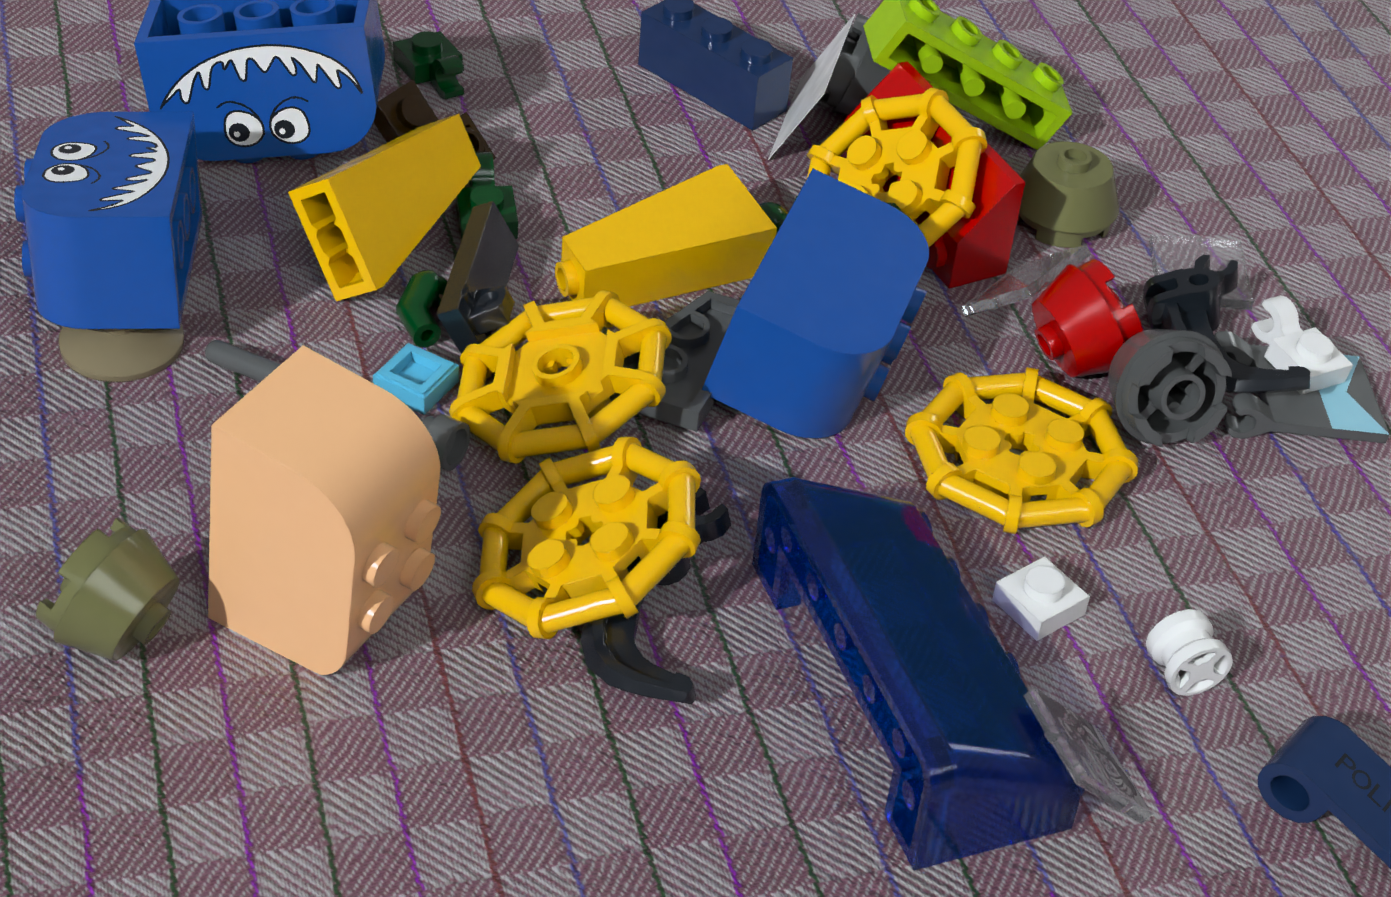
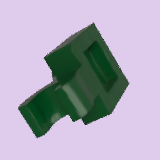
[393,31,464,99]
[456,152,518,241]

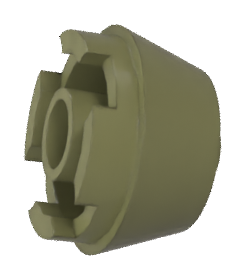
[1017,141,1120,248]
[36,517,180,661]

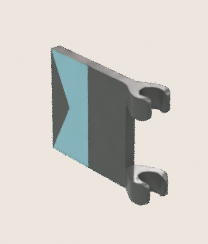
[1214,331,1390,443]

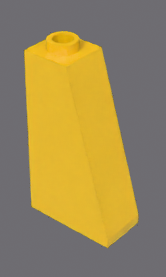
[288,114,481,301]
[555,164,777,307]

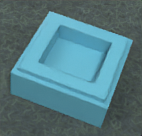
[373,343,459,415]

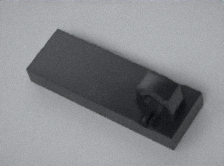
[436,201,519,354]

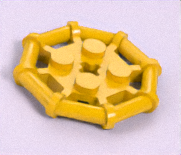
[806,88,987,247]
[449,290,672,464]
[905,367,1138,534]
[472,436,701,639]

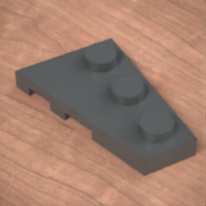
[610,291,740,432]

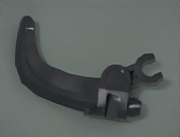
[1143,254,1310,393]
[581,487,731,705]

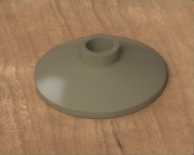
[59,324,184,382]

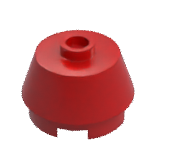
[1032,259,1143,378]

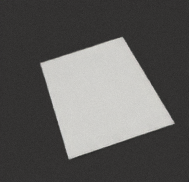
[768,14,855,160]

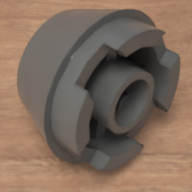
[820,13,890,115]
[1108,329,1232,447]

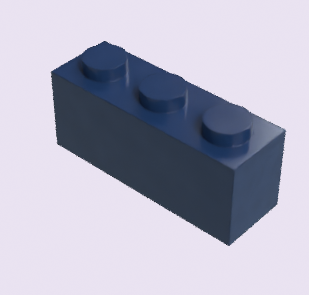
[638,0,793,131]

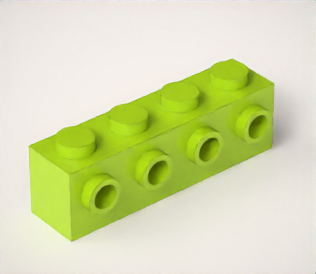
[863,0,1073,150]

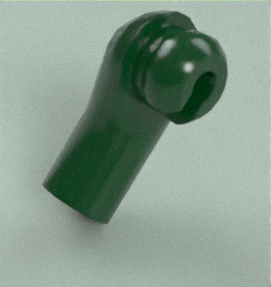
[396,270,448,348]

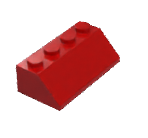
[841,61,1025,289]

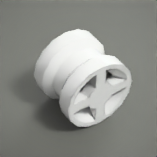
[1146,609,1233,696]

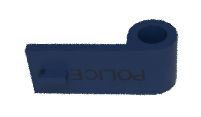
[1258,716,1391,869]

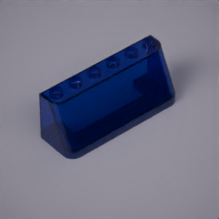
[752,477,1085,870]

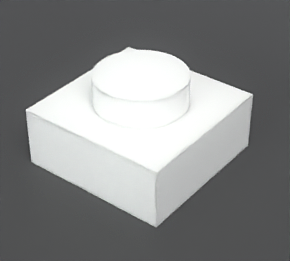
[992,556,1090,641]

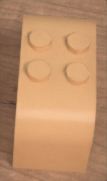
[208,345,441,675]

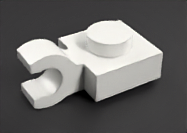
[1251,295,1353,395]

